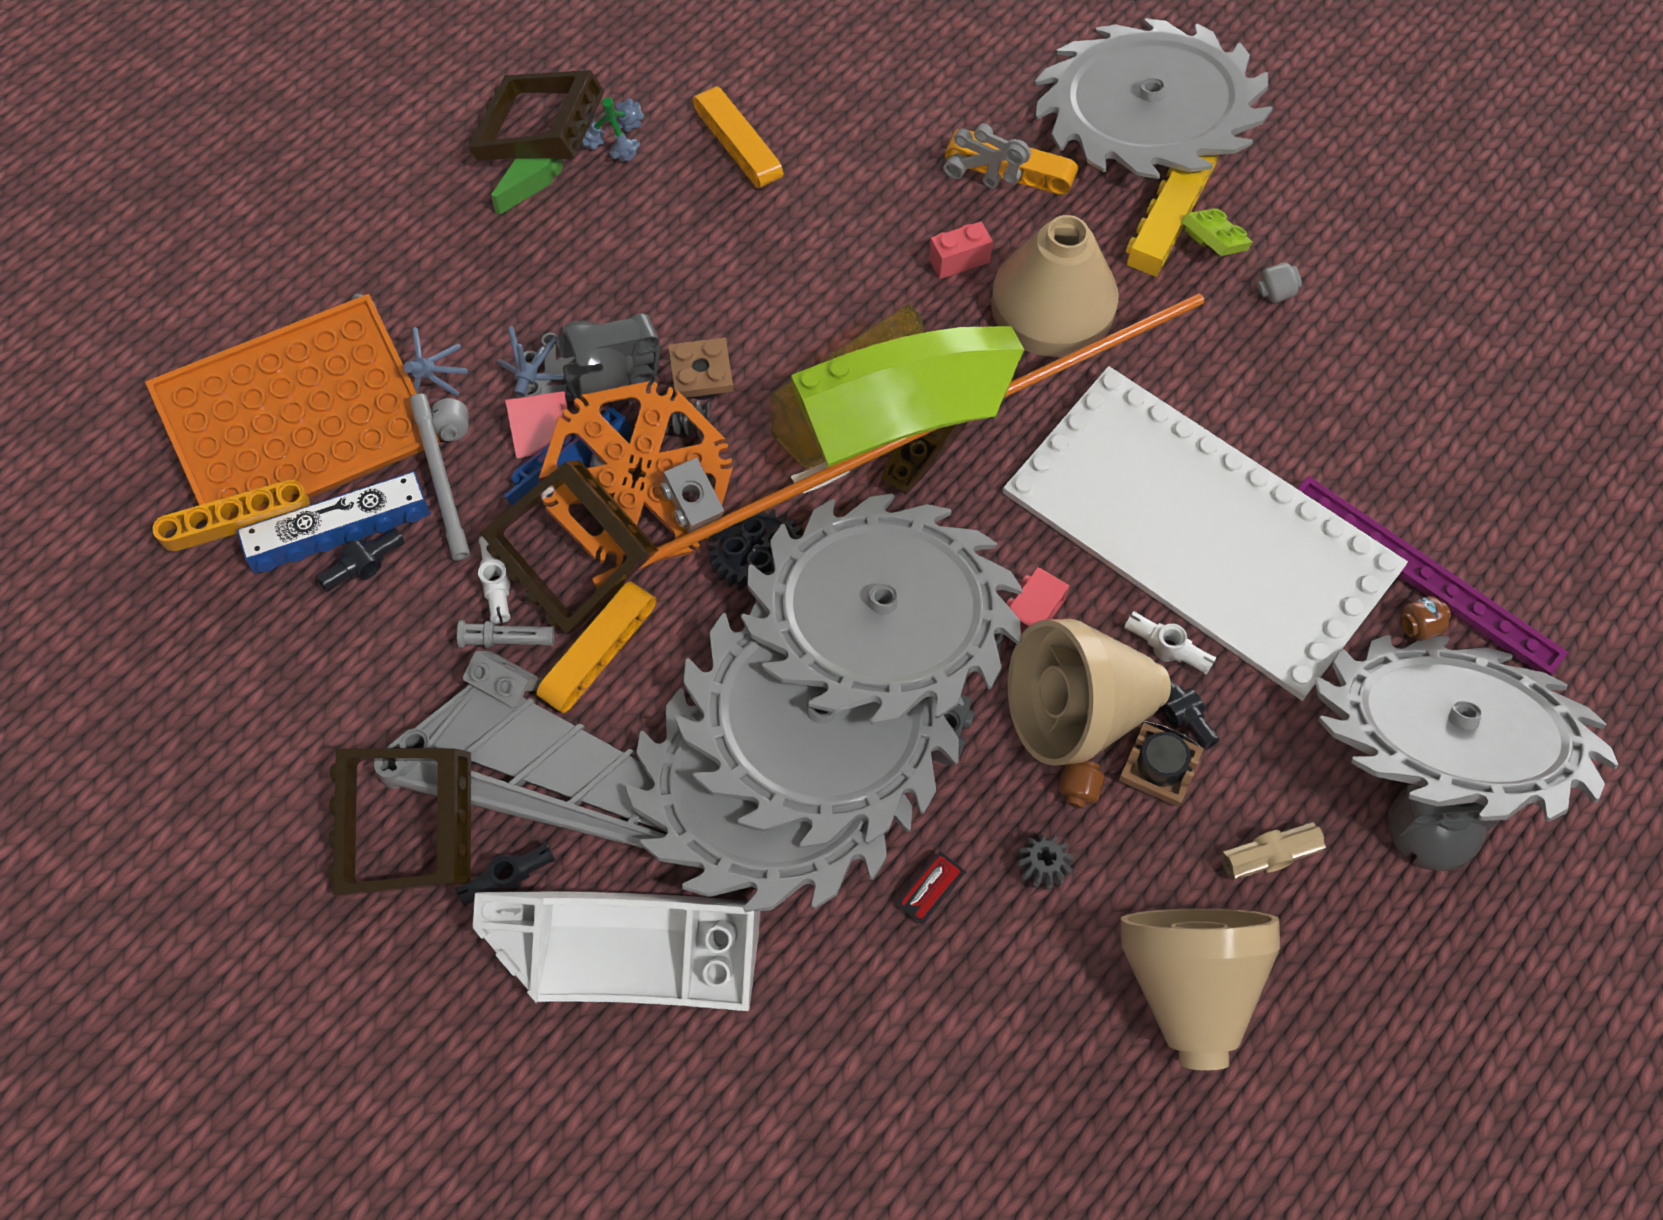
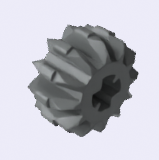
[1016,833,1073,891]

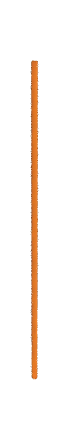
[592,293,1204,589]

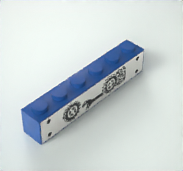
[237,471,431,574]

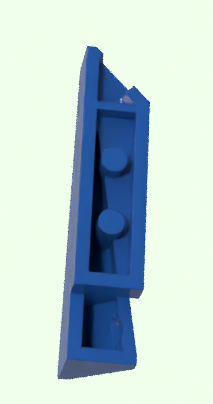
[504,407,634,506]

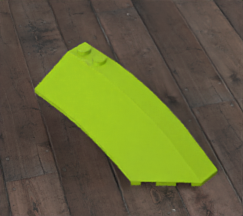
[791,326,1024,467]

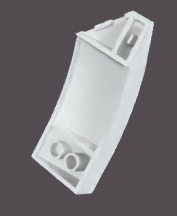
[473,892,760,1011]

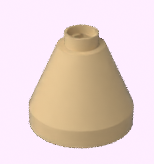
[991,215,1119,357]
[1008,619,1171,766]
[1121,909,1280,1070]

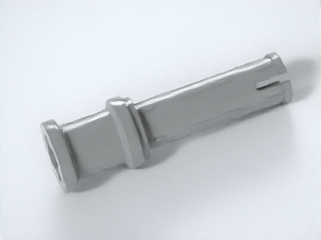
[457,620,555,649]

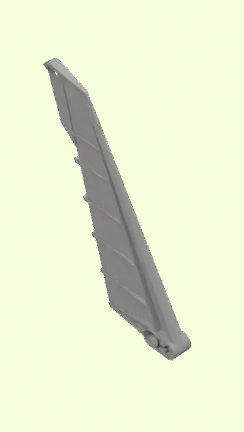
[374,684,667,849]

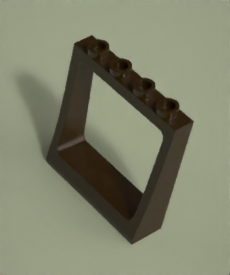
[468,70,605,161]
[480,460,658,634]
[328,748,471,896]

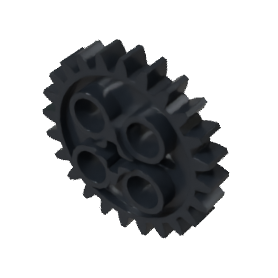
[707,509,803,591]

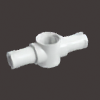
[478,537,511,623]
[1124,611,1217,675]

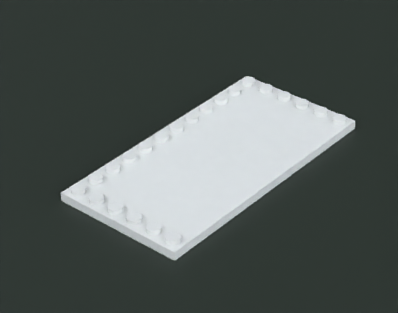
[1003,366,1408,701]

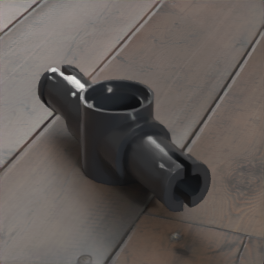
[316,528,405,593]
[1161,676,1220,751]
[455,842,556,908]

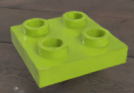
[1182,208,1253,256]

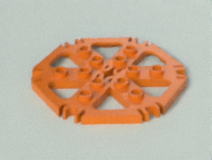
[539,381,733,567]

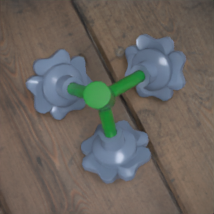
[581,97,644,162]

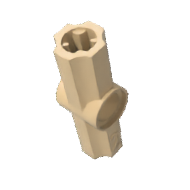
[1221,822,1325,881]

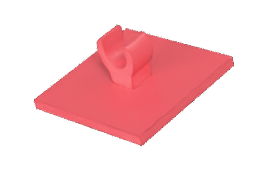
[505,391,568,458]

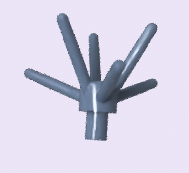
[497,326,565,396]
[404,327,468,396]

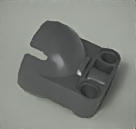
[558,314,660,406]
[1388,783,1500,871]

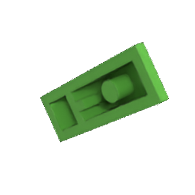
[491,158,563,215]

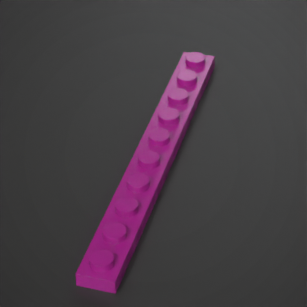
[1297,476,1569,676]

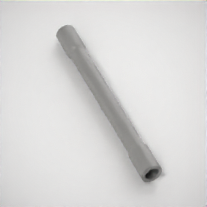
[409,394,470,560]

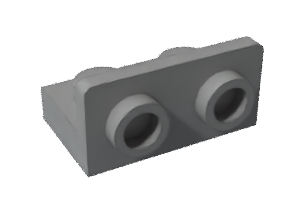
[463,651,543,707]

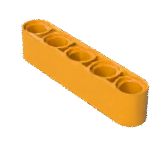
[693,86,783,189]
[945,129,1078,195]
[153,480,310,551]
[536,581,657,713]

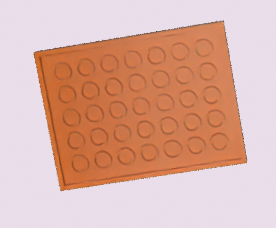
[145,294,440,523]

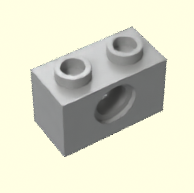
[660,457,724,533]

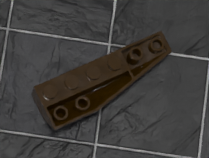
[881,421,970,495]

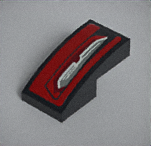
[896,851,967,925]

